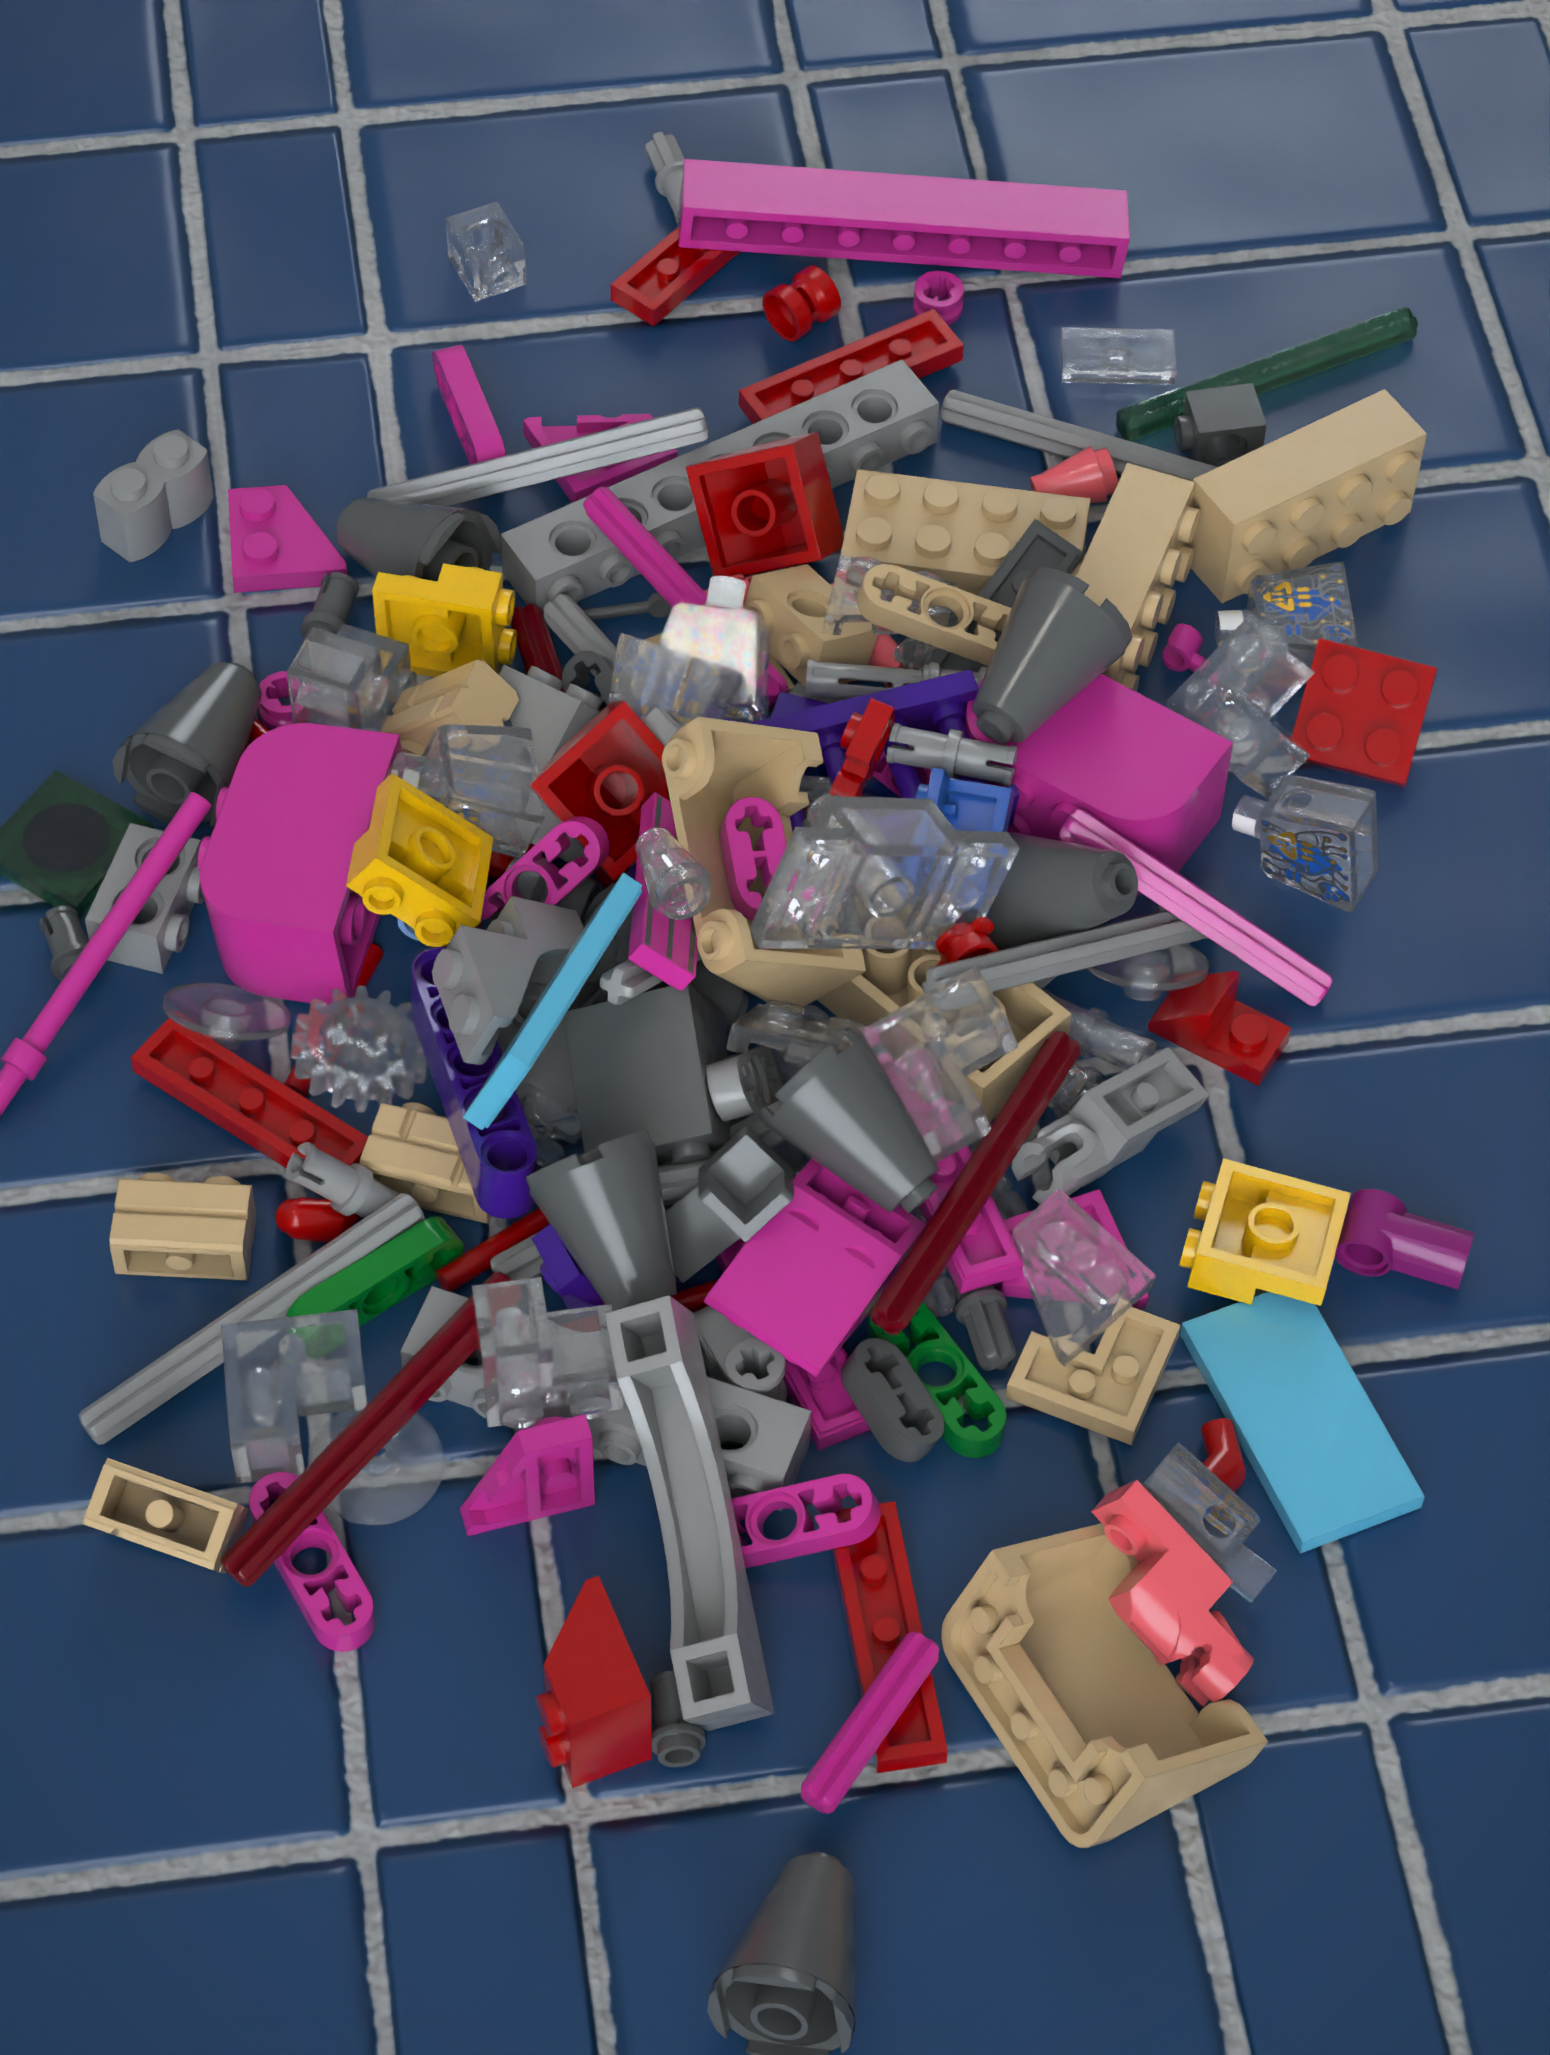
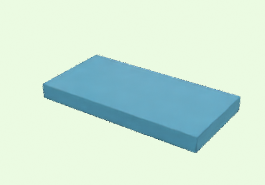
[463,872,643,1130]
[1180,1292,1425,1554]

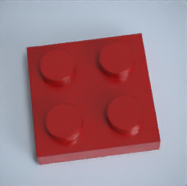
[1287,638,1437,787]

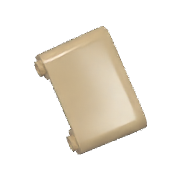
[662,716,866,1008]
[941,1523,1268,1848]

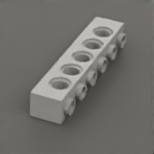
[400,1286,811,1512]

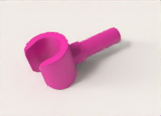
[1162,624,1236,697]

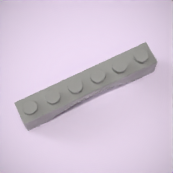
[604,1295,775,1731]

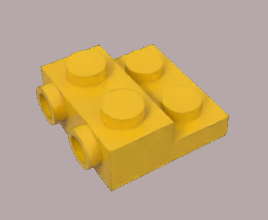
[372,563,517,677]
[346,773,494,947]
[1179,1158,1351,1306]

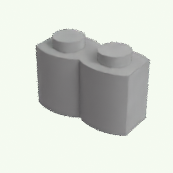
[93,429,214,562]

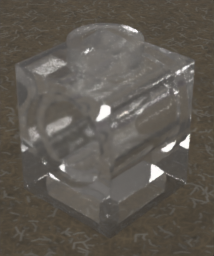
[445,201,526,302]

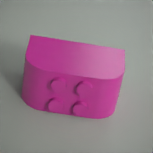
[965,674,1233,895]
[198,723,406,1009]

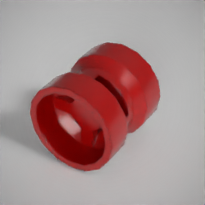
[762,265,841,342]

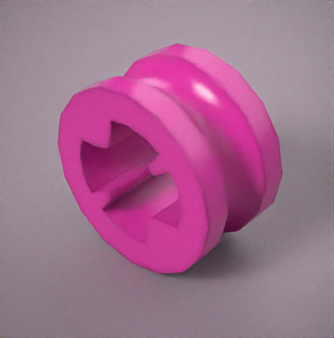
[913,271,964,325]
[259,671,313,729]

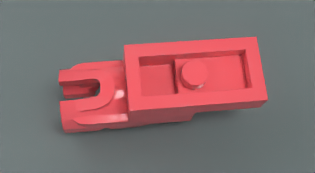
[1091,1480,1254,1707]

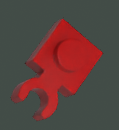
[828,698,895,816]

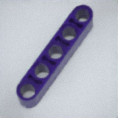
[411,947,538,1219]

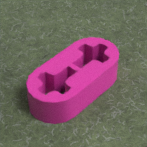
[719,797,793,922]

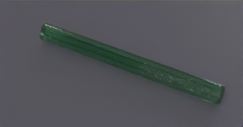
[1115,307,1418,441]

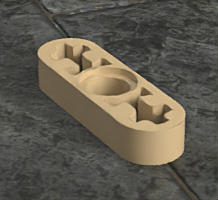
[856,564,1011,666]

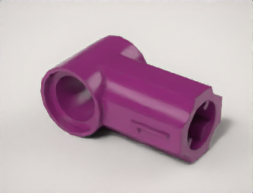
[1335,1189,1475,1289]

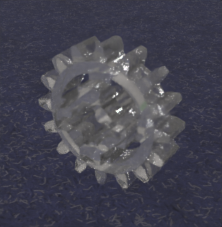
[291,986,428,1112]

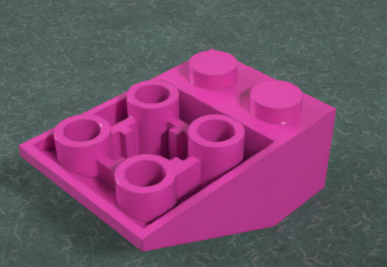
[704,1159,927,1377]

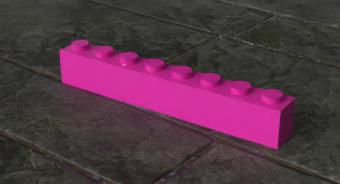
[679,159,1130,278]

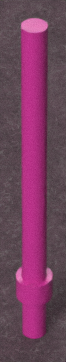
[0,792,212,1117]

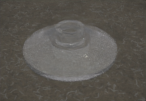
[1087,944,1209,1001]
[162,983,291,1050]
[308,1403,444,1525]

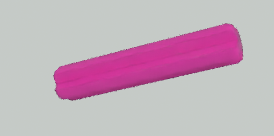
[800,1631,939,1814]

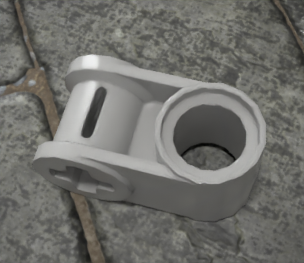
[693,1305,788,1403]

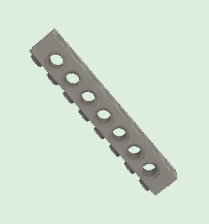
[501,359,939,615]

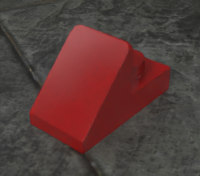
[1147,971,1291,1086]

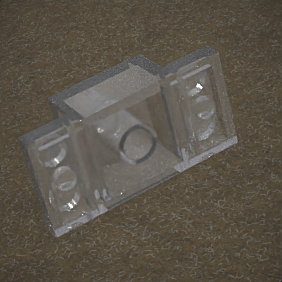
[750,794,1020,949]

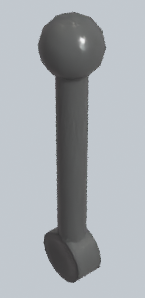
[583,592,672,620]

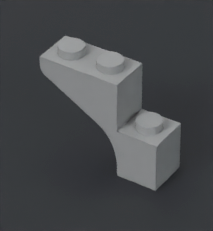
[499,665,603,862]
[431,896,584,1065]

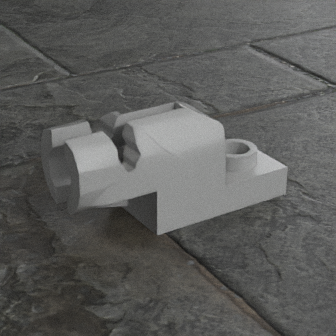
[1011,1047,1210,1206]

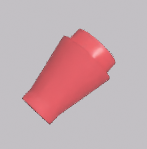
[1029,446,1118,503]

